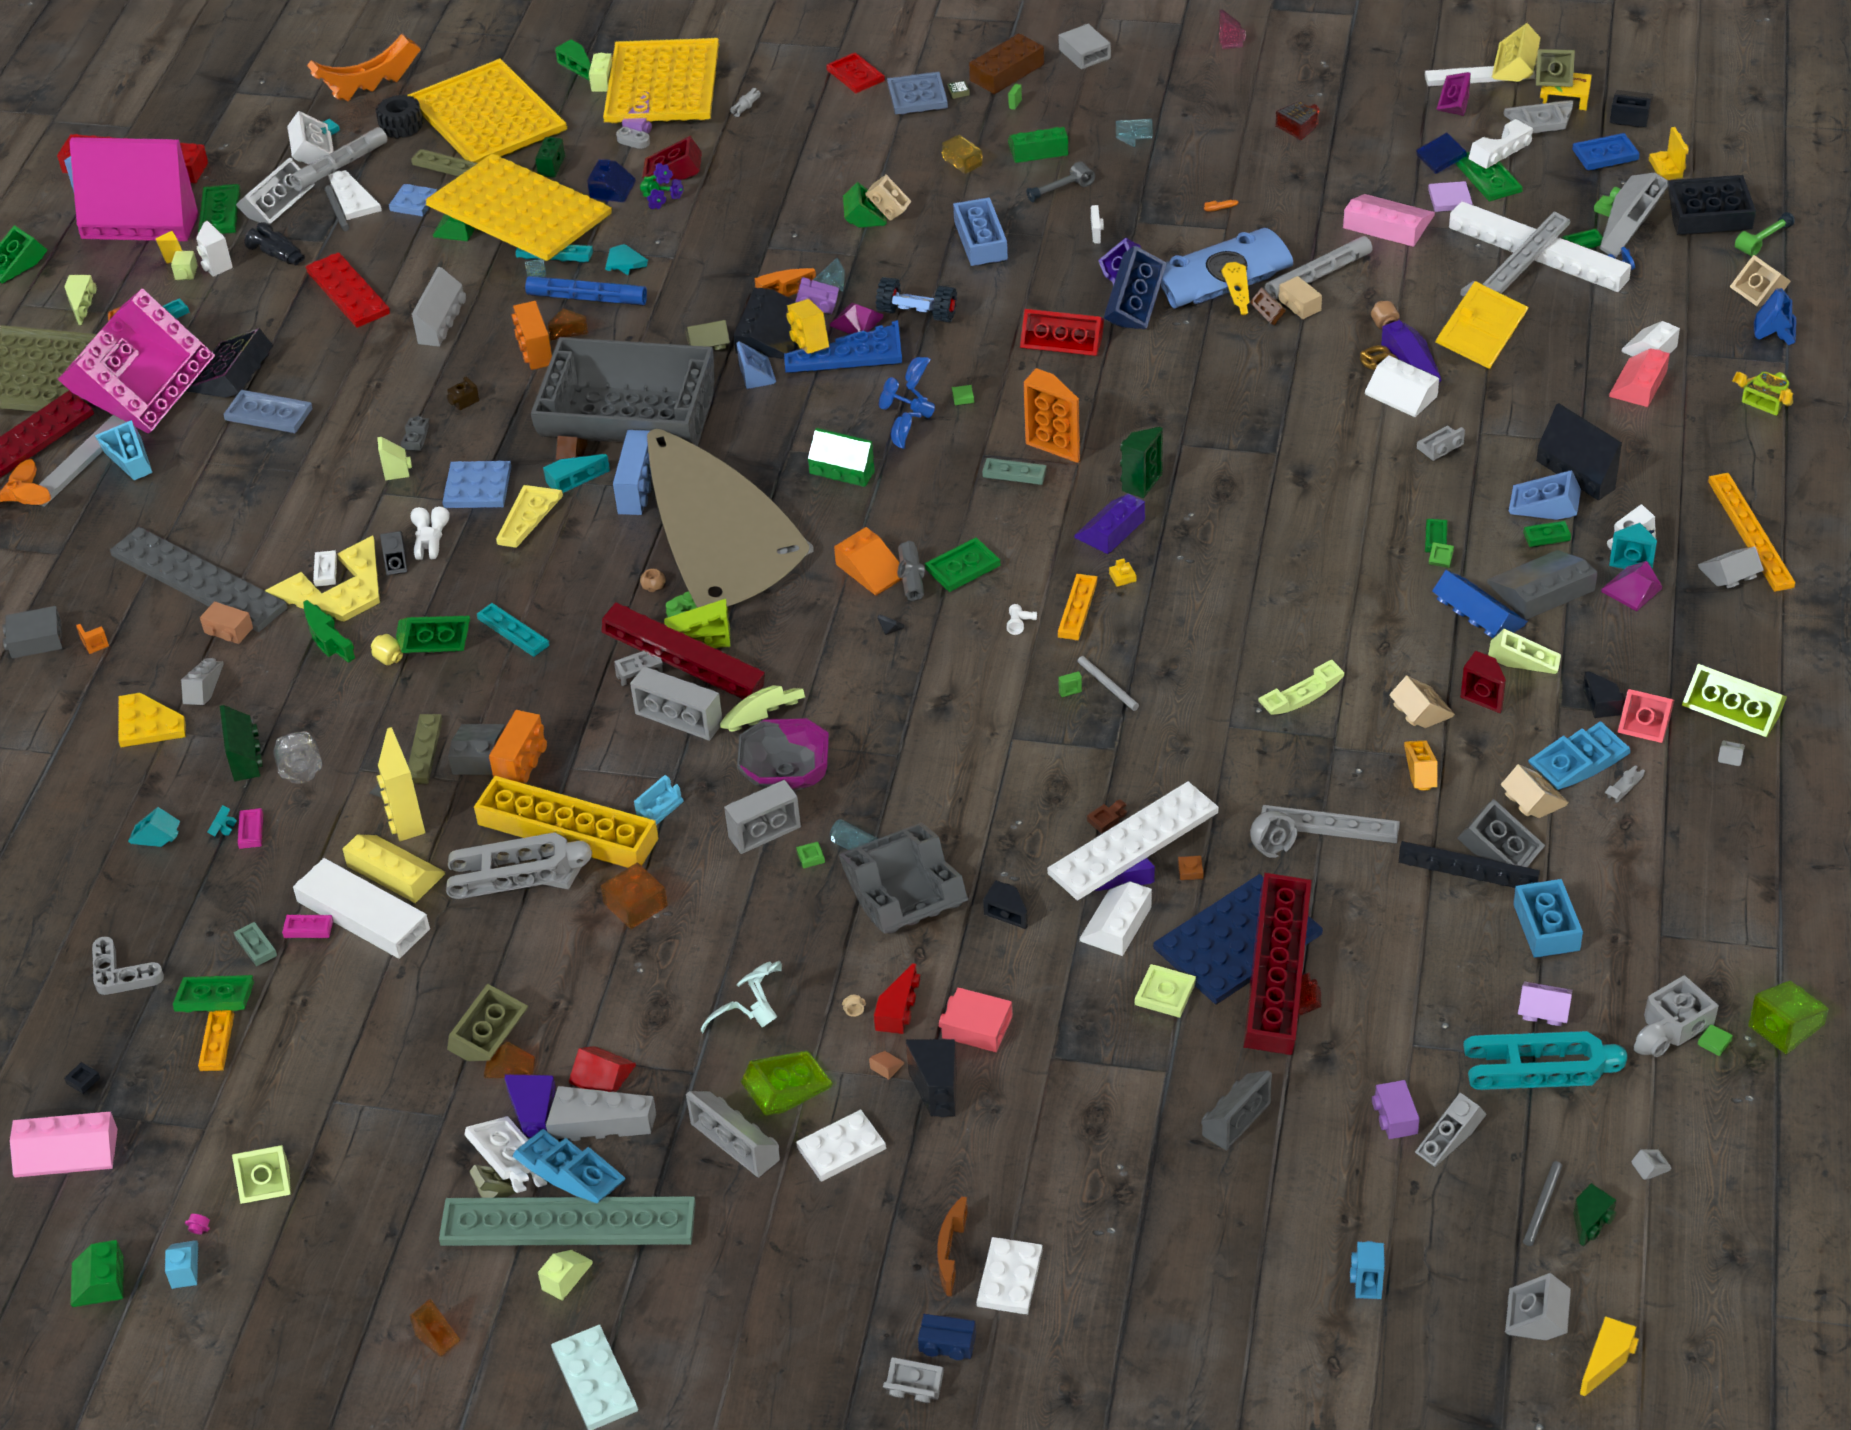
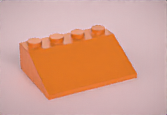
[1024,368,1080,463]

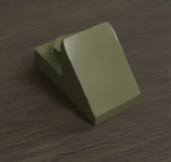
[469,1165,516,1198]

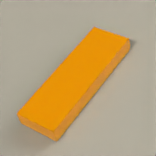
[198,1010,235,1071]

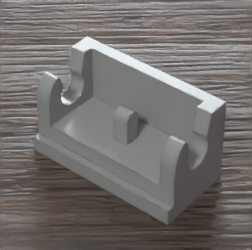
[614,651,663,686]

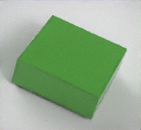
[1008,84,1022,109]
[952,385,974,405]
[1429,542,1454,568]
[1058,671,1082,697]
[796,842,825,869]
[1698,1024,1733,1056]

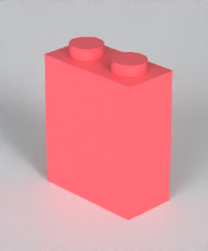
[939,988,1013,1052]

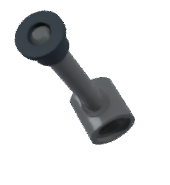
[1026,162,1095,202]

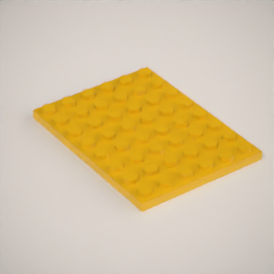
[603,38,719,123]
[407,59,567,163]
[426,153,612,261]

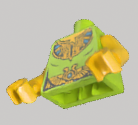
[1732,371,1793,416]

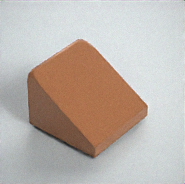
[869,1051,904,1080]

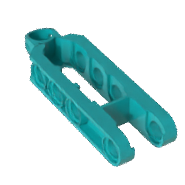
[1463,1031,1627,1090]

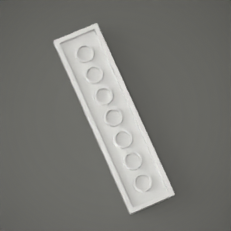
[1048,781,1218,901]

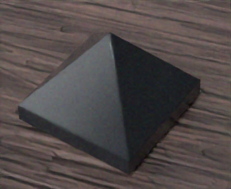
[877,614,904,635]

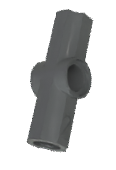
[897,541,925,601]

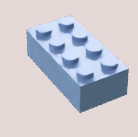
[953,197,1008,266]
[613,430,652,515]

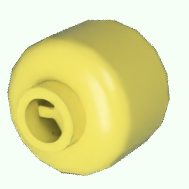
[371,634,403,666]

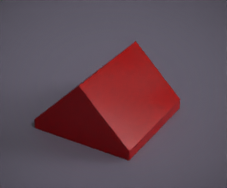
[569,1046,636,1092]

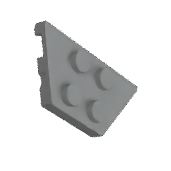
[1504,100,1573,133]

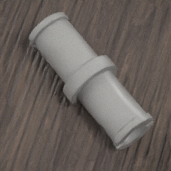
[730,88,761,117]

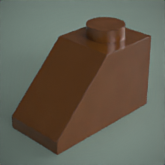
[556,436,588,460]

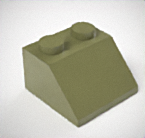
[685,320,730,351]

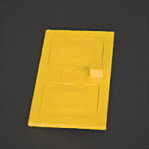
[1435,281,1528,369]

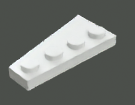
[328,170,382,220]

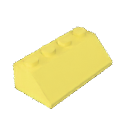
[1492,23,1541,82]
[343,834,445,903]

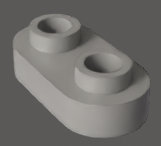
[616,127,650,149]

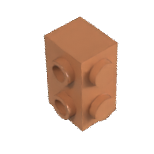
[200,601,253,644]

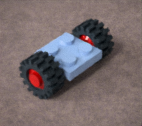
[876,277,957,322]

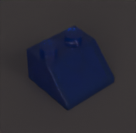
[587,159,636,203]

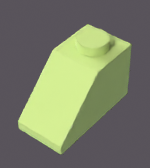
[377,437,412,481]
[538,1250,593,1301]

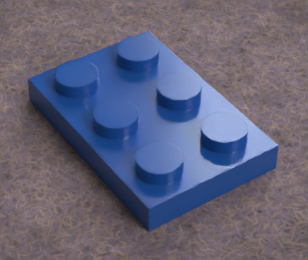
[1572,133,1640,170]

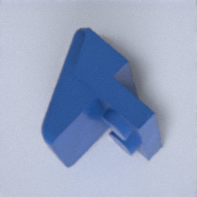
[1754,288,1796,346]

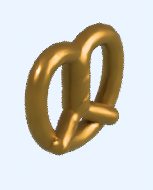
[1360,345,1398,370]

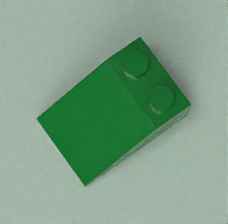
[0,225,48,283]

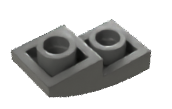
[401,416,430,450]

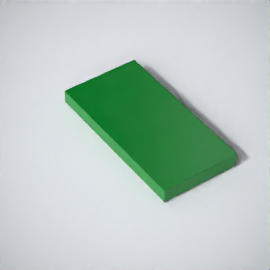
[1453,152,1523,202]
[198,184,240,234]

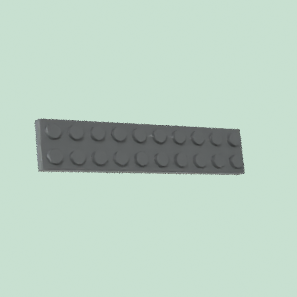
[110,527,288,632]

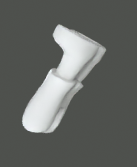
[411,507,449,560]

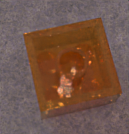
[600,862,668,929]

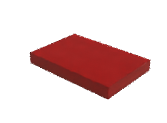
[826,52,885,93]

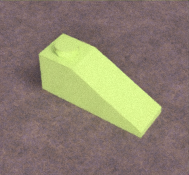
[1488,629,1561,674]

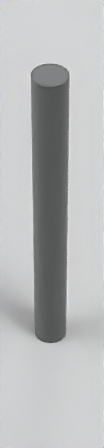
[324,185,349,231]
[1523,1161,1562,1246]

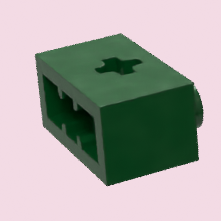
[535,137,565,177]

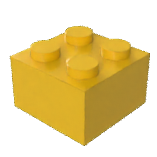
[786,299,829,354]

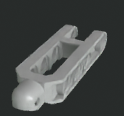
[446,832,592,899]

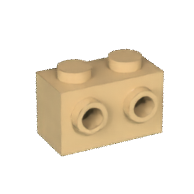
[865,174,911,221]
[1279,276,1322,319]

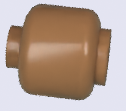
[1371,301,1400,329]

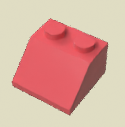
[1618,689,1675,743]

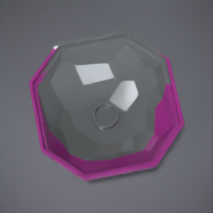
[737,718,829,792]

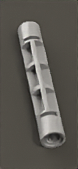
[290,127,387,191]
[1265,236,1372,300]

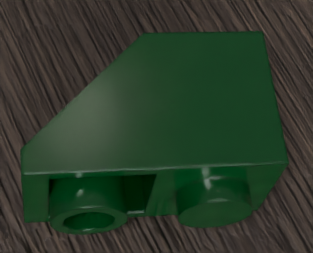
[1573,1183,1617,1247]

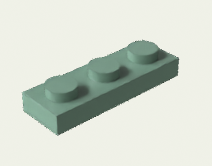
[982,458,1047,485]

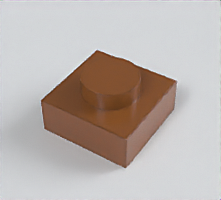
[1178,856,1203,880]

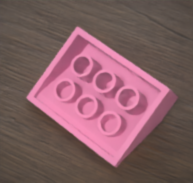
[1343,194,1435,247]

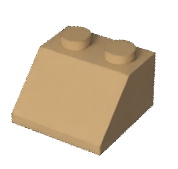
[1730,255,1791,307]
[1390,675,1455,728]
[1500,764,1568,818]

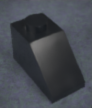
[1583,671,1625,718]
[983,880,1028,929]

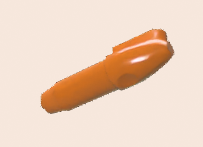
[1204,200,1239,212]

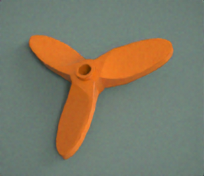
[0,459,51,505]

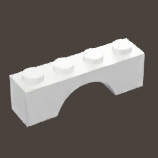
[1469,119,1533,169]

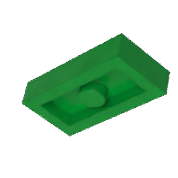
[1523,521,1571,547]

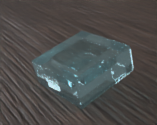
[525,259,546,277]

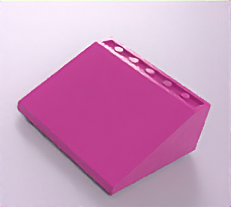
[70,138,199,241]
[58,288,215,434]

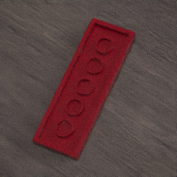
[0,390,94,478]

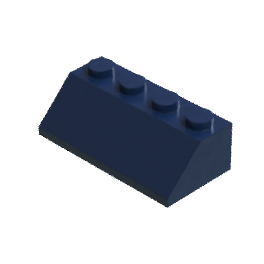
[1104,246,1167,329]

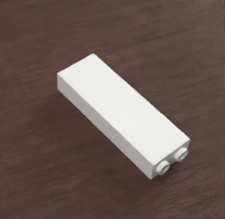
[293,858,430,959]

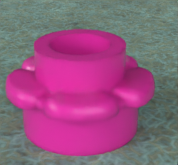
[185,1214,210,1235]

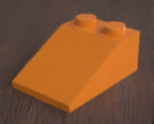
[834,527,902,596]

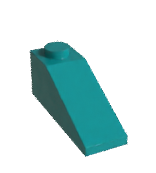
[543,454,610,493]

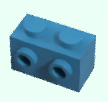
[1350,1241,1384,1299]

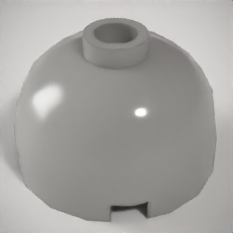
[1250,811,1297,858]

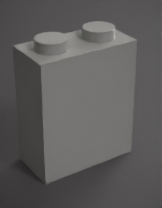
[1059,24,1111,69]

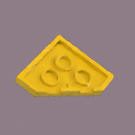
[118,693,186,747]

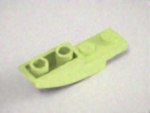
[720,685,805,731]

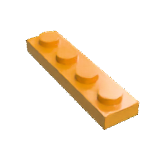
[1058,574,1097,640]

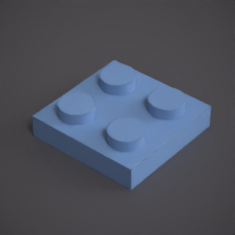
[389,184,437,216]

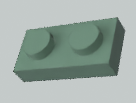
[234,922,277,967]

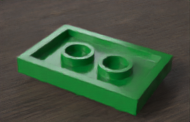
[925,537,1001,592]
[173,975,254,1013]

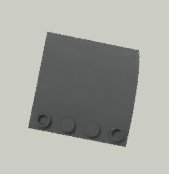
[839,822,968,934]

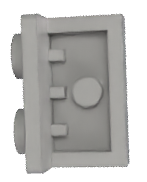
[1417,425,1465,461]
[883,1357,944,1403]

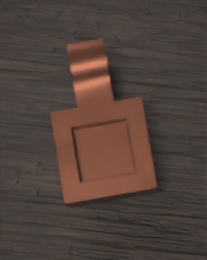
[1087,799,1127,834]

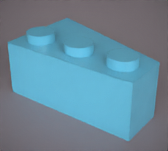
[95,420,153,480]

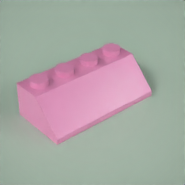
[10,1112,118,1177]

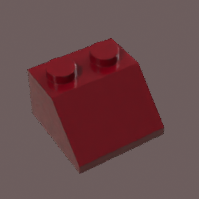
[1460,651,1506,714]

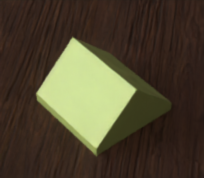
[232,1145,291,1204]

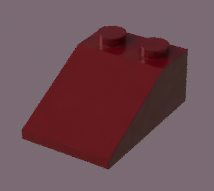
[642,136,702,180]

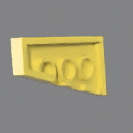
[496,485,563,548]

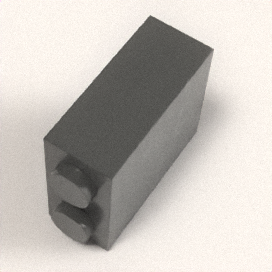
[2,606,63,658]

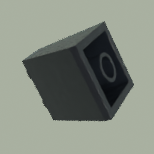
[906,1039,957,1117]

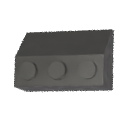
[1201,1071,1272,1151]

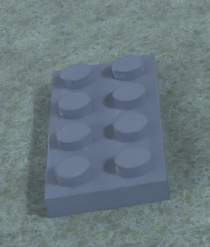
[224,390,313,433]

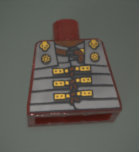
[1275,102,1320,140]

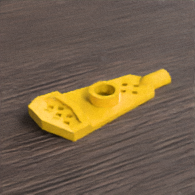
[1221,262,1249,315]

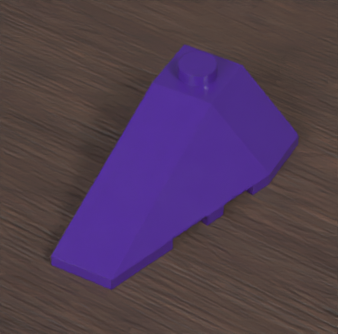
[1098,238,1141,285]
[1381,320,1441,383]

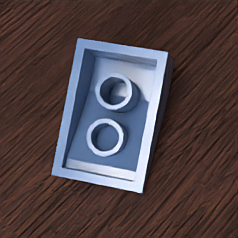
[1509,470,1581,520]

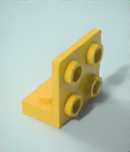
[1649,127,1689,180]

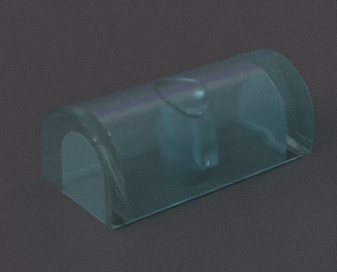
[830,819,878,850]

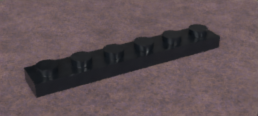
[1398,841,1540,888]

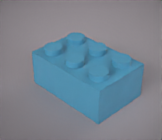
[1513,879,1583,958]

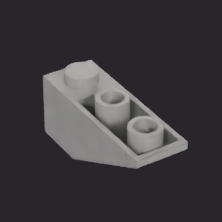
[181,658,224,705]
[1415,1093,1486,1167]

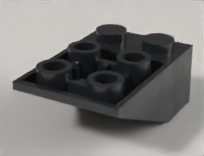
[1610,90,1653,127]

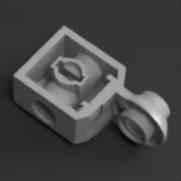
[1634,975,1719,1057]

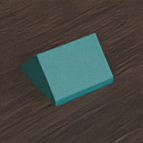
[1609,522,1657,570]

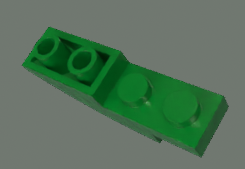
[303,600,355,663]

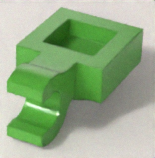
[1594,187,1621,217]

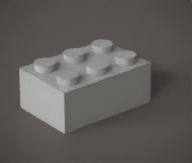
[724,780,801,854]

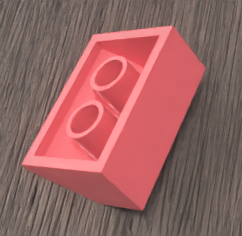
[1609,348,1670,407]

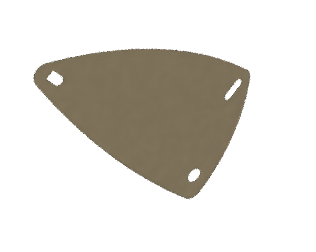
[647,429,809,608]

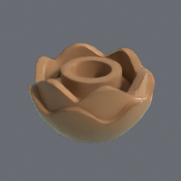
[640,569,666,592]

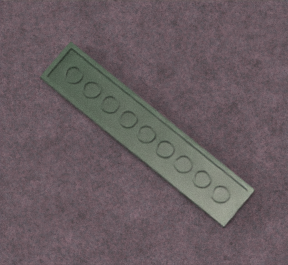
[439,1197,696,1246]

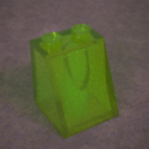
[1748,980,1829,1055]

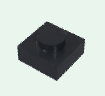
[64,1062,100,1094]

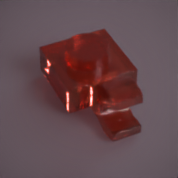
[1298,972,1322,1015]

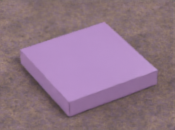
[1428,181,1472,212]

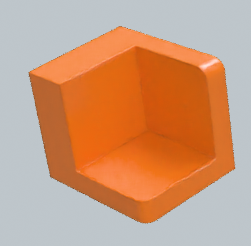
[76,624,109,654]

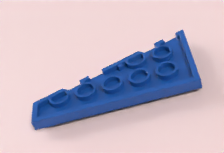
[784,320,902,372]

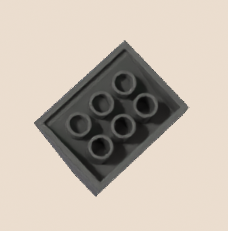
[1487,550,1597,620]

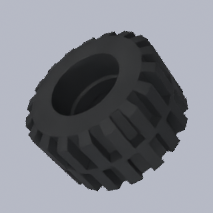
[376,95,423,138]

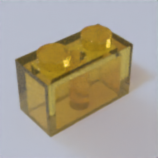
[942,134,982,174]

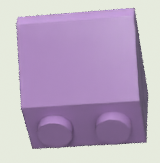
[1518,981,1573,1026]

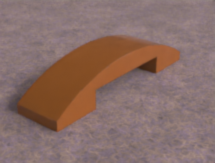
[937,1197,968,1296]

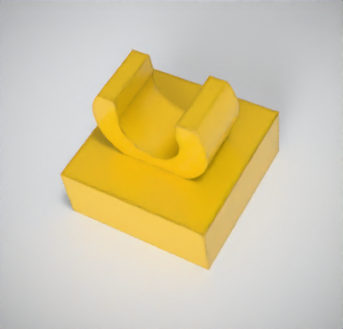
[1109,558,1136,587]

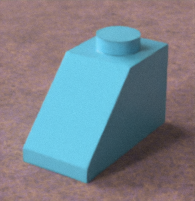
[165,1240,198,1289]

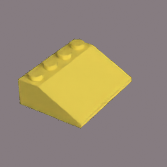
[376,727,425,842]

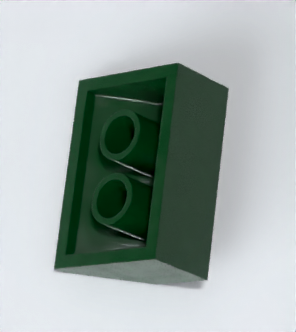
[1120,427,1163,498]
[220,705,263,782]

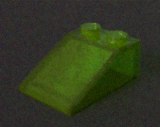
[741,1051,833,1116]

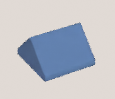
[737,341,776,389]

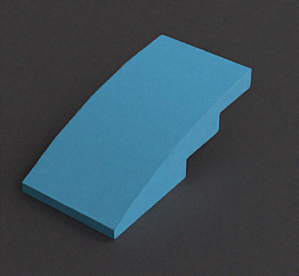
[1528,721,1630,790]
[512,1129,626,1203]

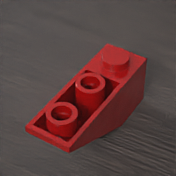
[874,963,920,1034]

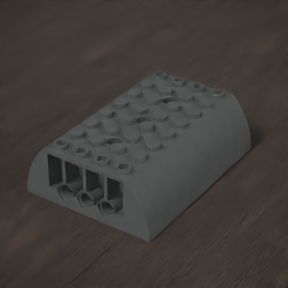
[531,337,714,446]

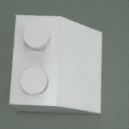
[197,221,233,277]
[1622,321,1680,357]

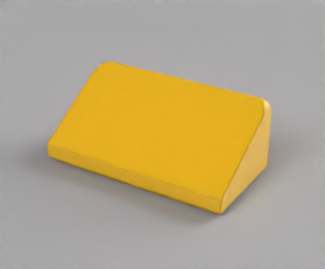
[156,231,182,263]

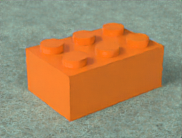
[511,301,552,370]
[489,710,547,784]

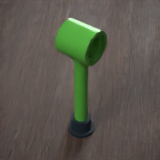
[1735,212,1795,257]

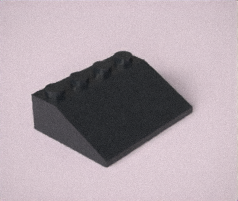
[1667,175,1756,235]
[734,288,798,359]
[186,328,273,398]
[1536,403,1622,501]

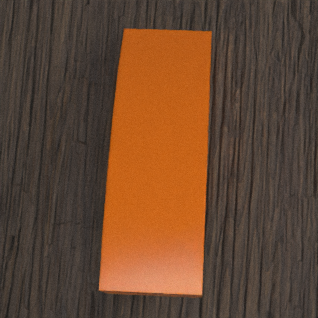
[755,268,816,297]

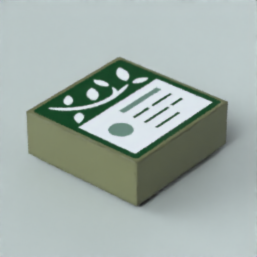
[947,81,970,99]

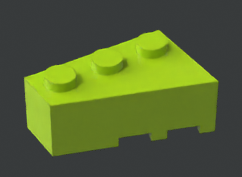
[664,598,731,648]

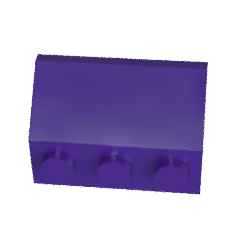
[1075,494,1145,554]

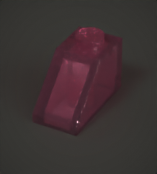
[1219,9,1246,49]

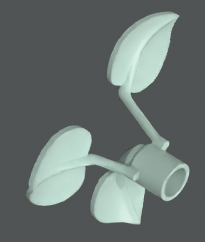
[701,961,782,1033]

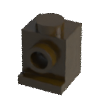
[447,376,480,411]

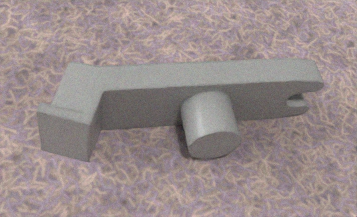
[1605,766,1645,802]

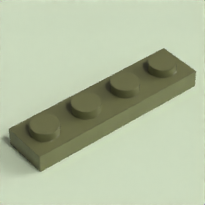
[411,149,477,176]
[408,714,442,784]

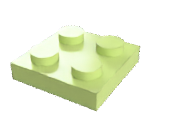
[1135,964,1196,1018]

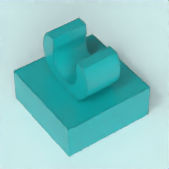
[207,805,237,836]

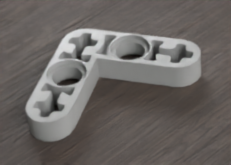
[92,937,164,995]

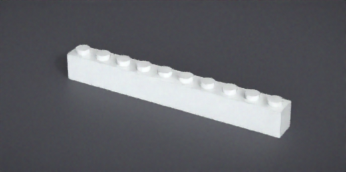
[1449,201,1631,292]

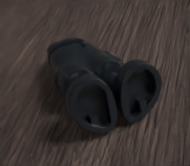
[244,222,305,265]

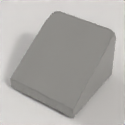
[1718,740,1745,766]
[1632,1149,1672,1180]

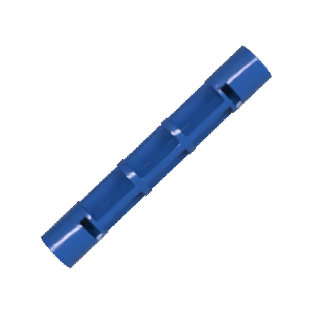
[525,276,647,305]

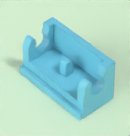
[634,775,684,825]

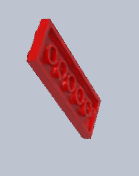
[306,252,390,328]

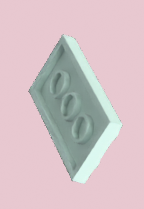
[551,1324,638,1430]

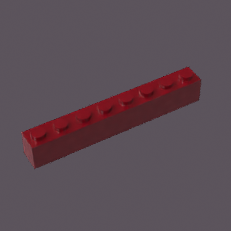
[602,602,765,699]

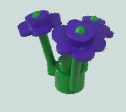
[640,163,683,209]

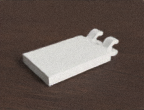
[464,1116,547,1193]

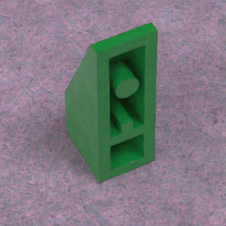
[555,39,591,81]

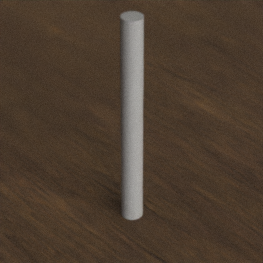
[1078,656,1139,711]

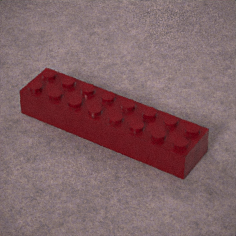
[1243,873,1312,1055]

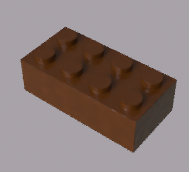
[969,33,1044,94]

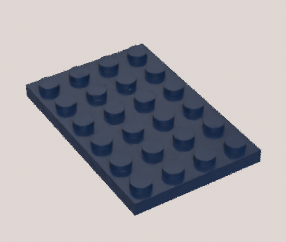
[1154,874,1323,1005]

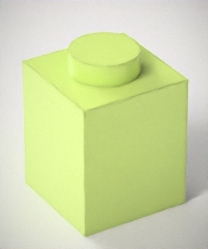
[171,251,198,280]

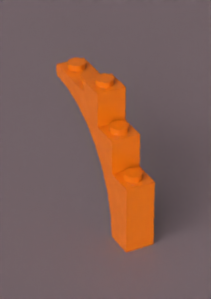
[307,34,421,101]

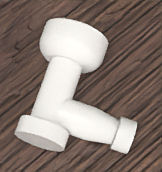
[1007,604,1037,635]

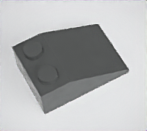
[448,724,505,775]
[1457,799,1545,867]

